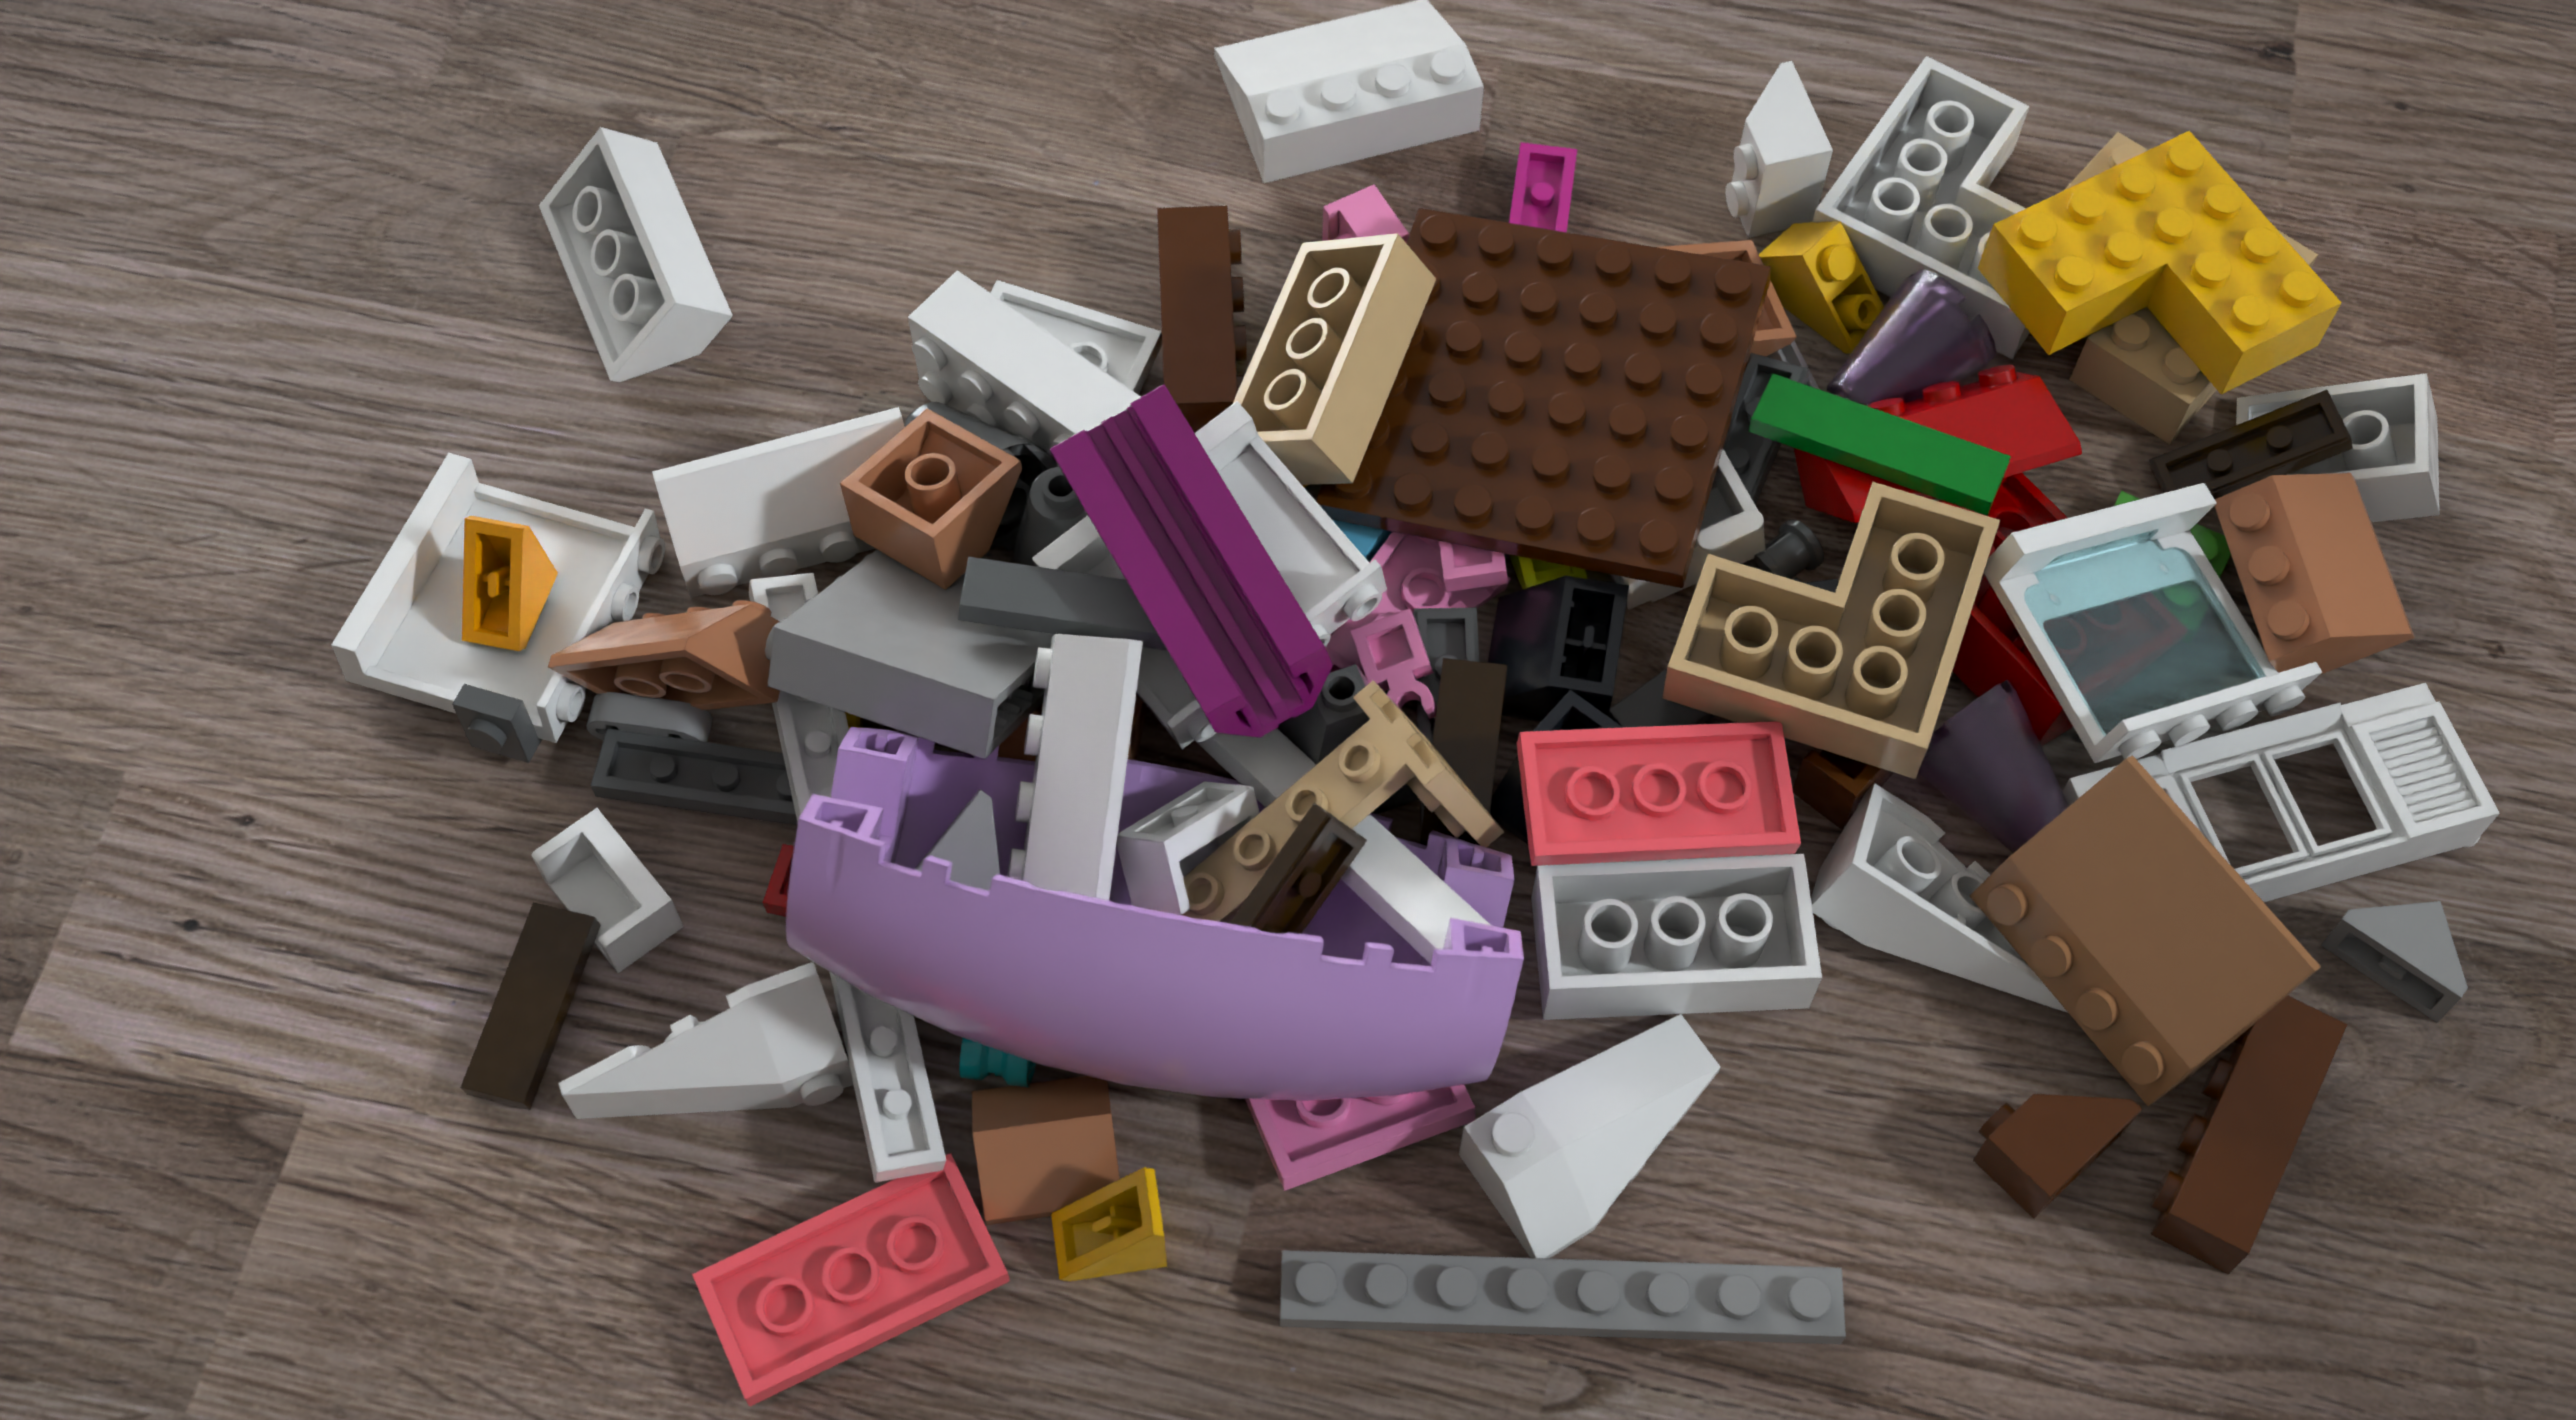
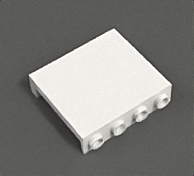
[1032,401,1388,749]
[332,453,665,743]

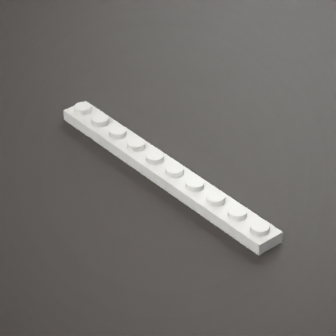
[749,573,946,1182]

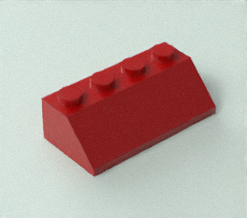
[1794,365,2082,523]

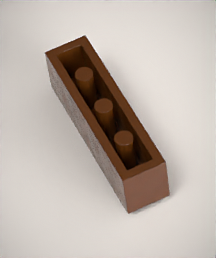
[1157,205,1247,433]
[2150,995,2348,1275]

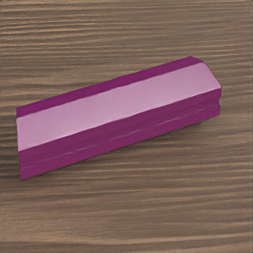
[1050,384,1333,738]

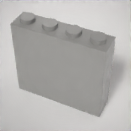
[765,550,1055,759]

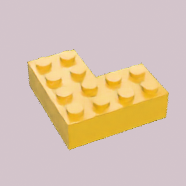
[1977,131,2342,395]

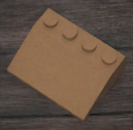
[1970,755,2321,1106]

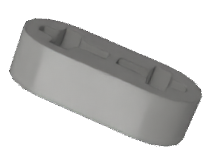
[586,692,713,742]

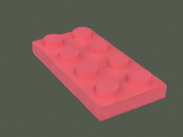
[1516,721,1801,866]
[692,1153,1010,1407]

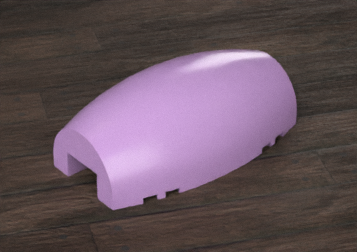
[786,727,1524,1101]

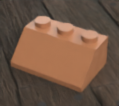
[2214,473,2415,675]
[548,600,780,710]

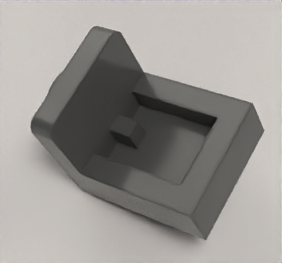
[452,684,542,763]

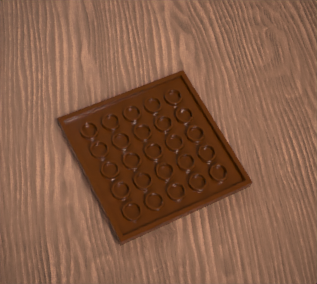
[1316,208,1771,588]

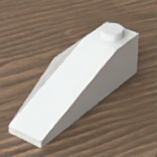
[1811,783,2068,1013]
[558,962,854,1119]
[1459,1014,1720,1259]

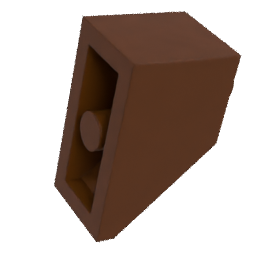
[1973,1094,2142,1219]

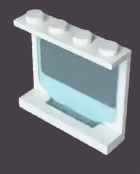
[1983,483,2322,763]

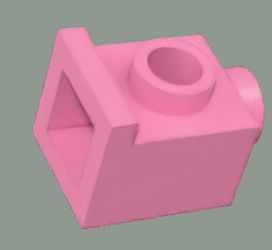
[1322,184,1409,243]

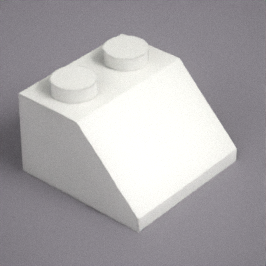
[1726,61,1833,238]

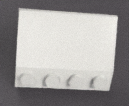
[1215,0,1484,183]

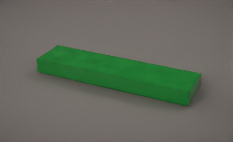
[1748,374,2011,516]

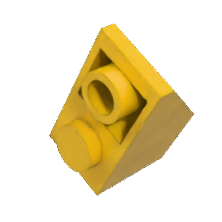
[1759,221,1890,354]

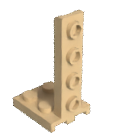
[1182,680,1504,923]

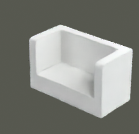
[1117,781,1259,915]
[532,808,684,973]

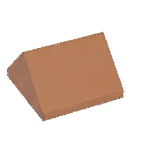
[972,1076,1120,1225]

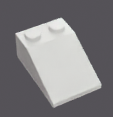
[2236,373,2440,522]

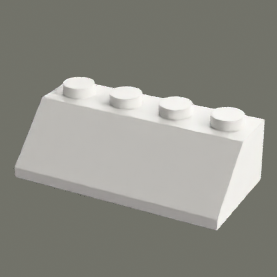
[539,127,733,382]
[652,407,905,598]
[1007,634,1143,901]

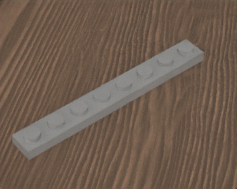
[1280,1250,1846,1344]

